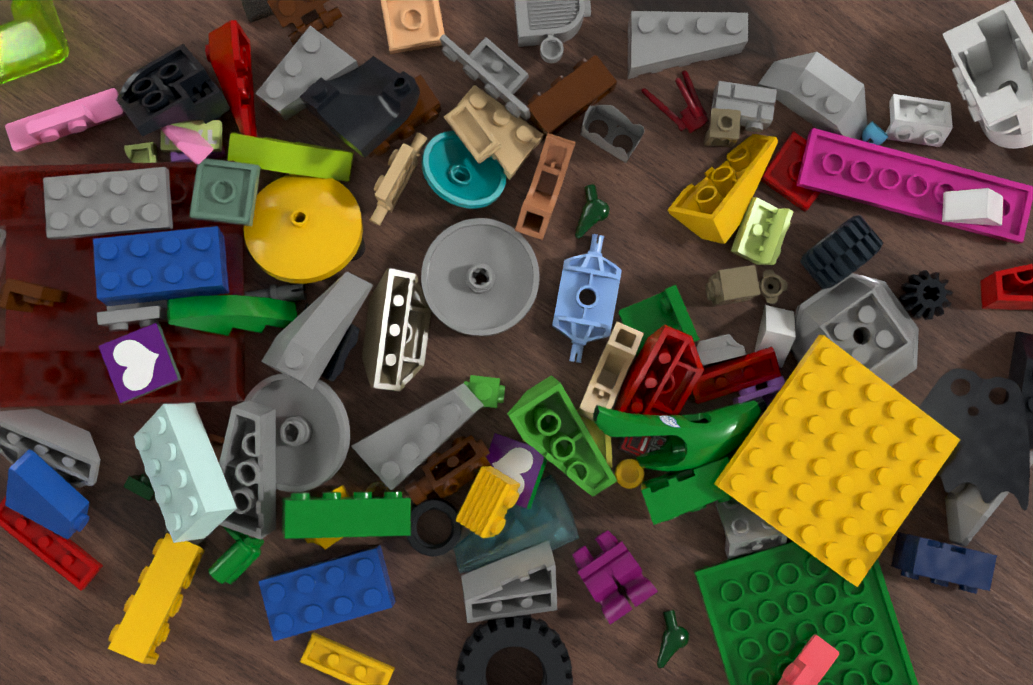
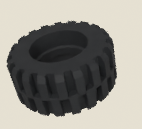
[456,614,573,685]

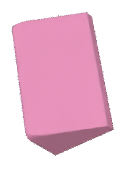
[161,125,214,165]

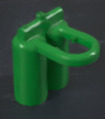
[208,527,264,584]

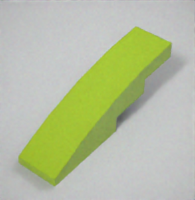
[227,133,354,181]

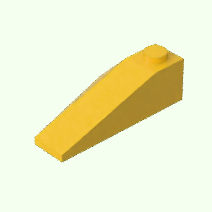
[668,134,778,244]

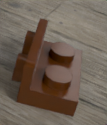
[0,278,69,313]

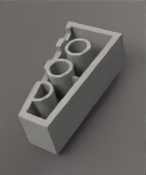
[351,383,484,491]
[219,400,276,540]

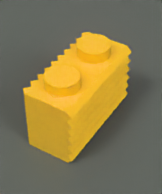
[455,466,520,538]

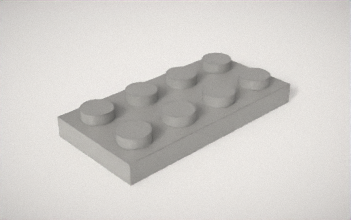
[43,167,173,240]

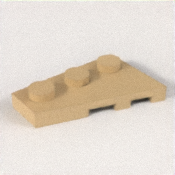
[457,85,544,180]

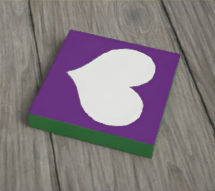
[486,433,547,509]

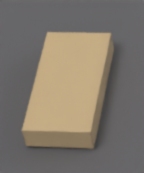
[444,99,502,164]

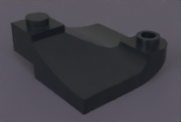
[116,44,231,137]
[299,56,420,158]

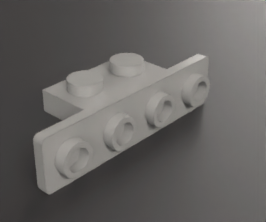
[440,34,530,121]

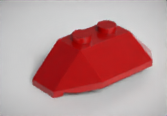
[614,324,704,415]

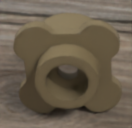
[758,269,788,304]

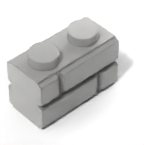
[711,81,777,132]

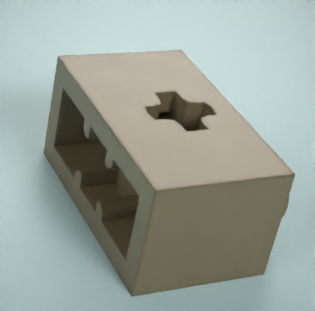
[705,265,760,307]

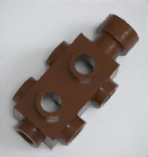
[404,435,492,505]

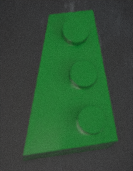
[641,455,733,525]

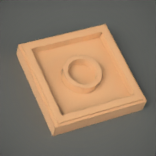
[381,0,445,54]

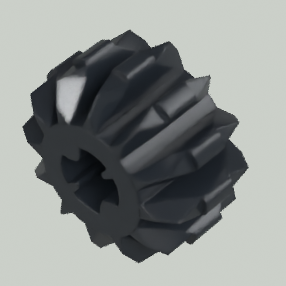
[899,270,953,320]

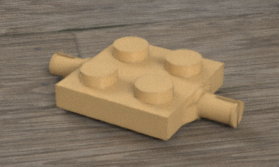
[369,133,427,226]

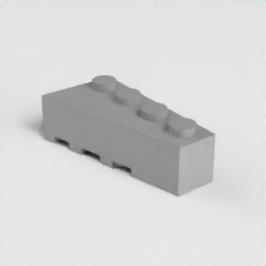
[628,11,748,79]

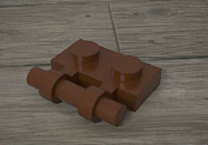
[267,0,343,45]

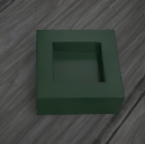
[123,473,156,501]

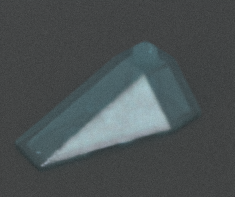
[454,474,579,573]

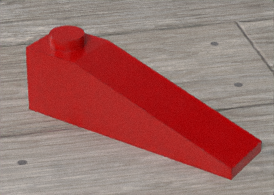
[205,20,257,137]

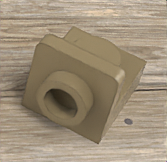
[704,108,741,148]

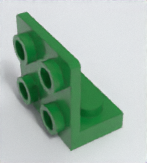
[618,285,700,357]

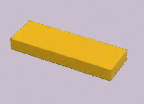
[300,632,395,685]

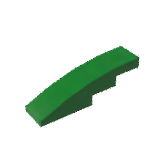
[167,295,297,336]

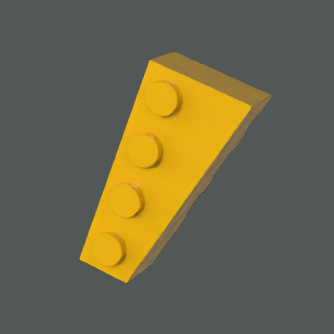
[108,533,205,665]

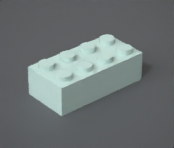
[133,403,237,543]

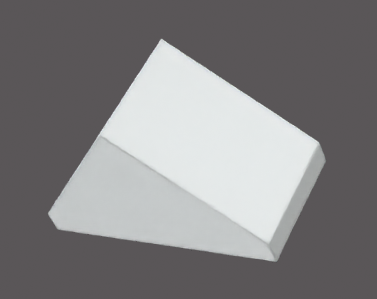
[942,188,1003,226]
[754,305,796,368]

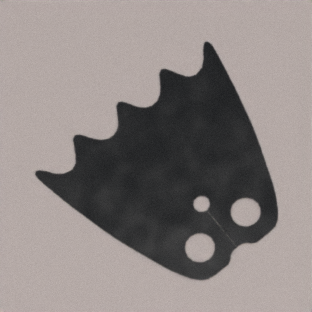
[919,368,1030,511]

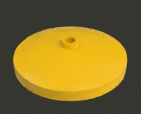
[244,174,363,284]

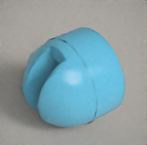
[862,121,889,145]

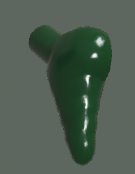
[575,184,610,238]
[657,609,689,669]

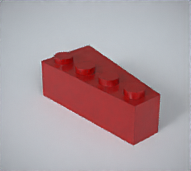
[980,264,1033,310]

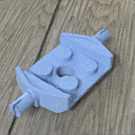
[552,234,622,363]

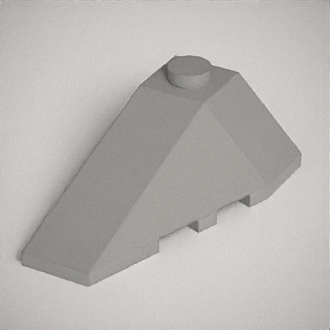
[261,272,373,390]

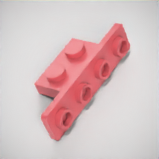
[777,634,839,685]

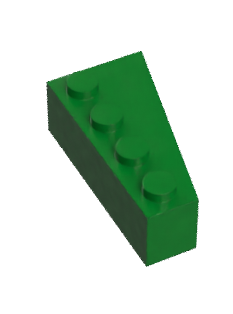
[282,491,411,539]

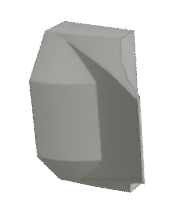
[695,334,746,366]

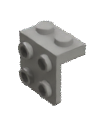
[97,300,168,332]

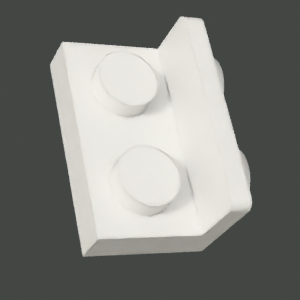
[885,94,953,147]

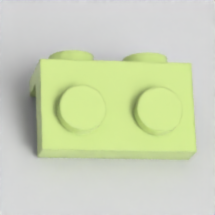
[731,197,793,265]

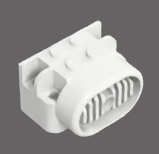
[942,0,1033,149]

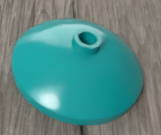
[421,131,506,209]

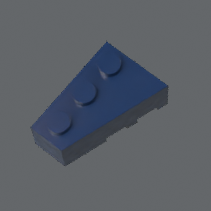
[891,532,997,594]

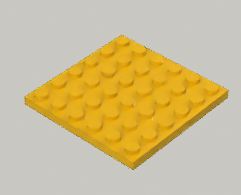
[714,335,960,587]

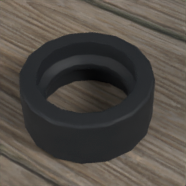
[406,498,463,557]

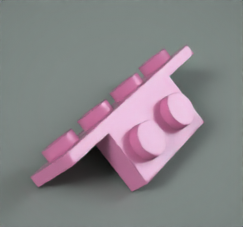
[5,88,125,152]

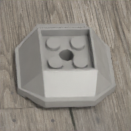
[790,273,919,386]

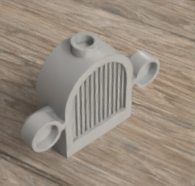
[514,0,591,63]

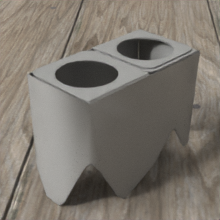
[580,105,645,163]

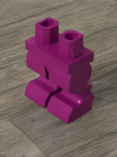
[572,530,658,625]

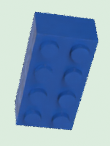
[93,226,229,306]
[258,545,396,641]

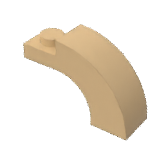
[577,322,644,421]

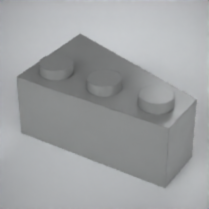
[255,26,359,121]
[461,540,557,623]

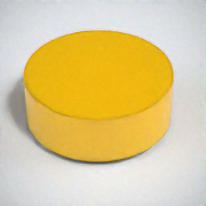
[614,459,645,489]

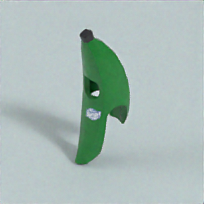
[593,397,768,471]

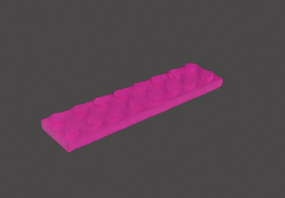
[796,128,1033,244]

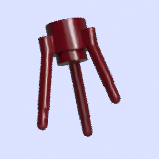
[641,70,709,134]

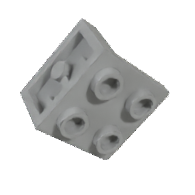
[715,498,788,560]

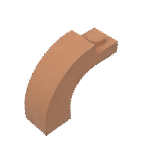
[515,133,576,240]

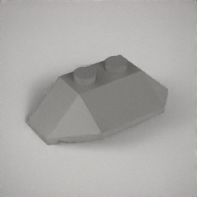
[757,52,867,140]
[0,409,101,488]
[945,451,1033,547]

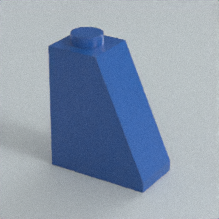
[5,449,89,540]

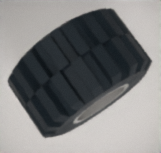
[800,215,883,289]

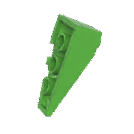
[507,375,617,497]

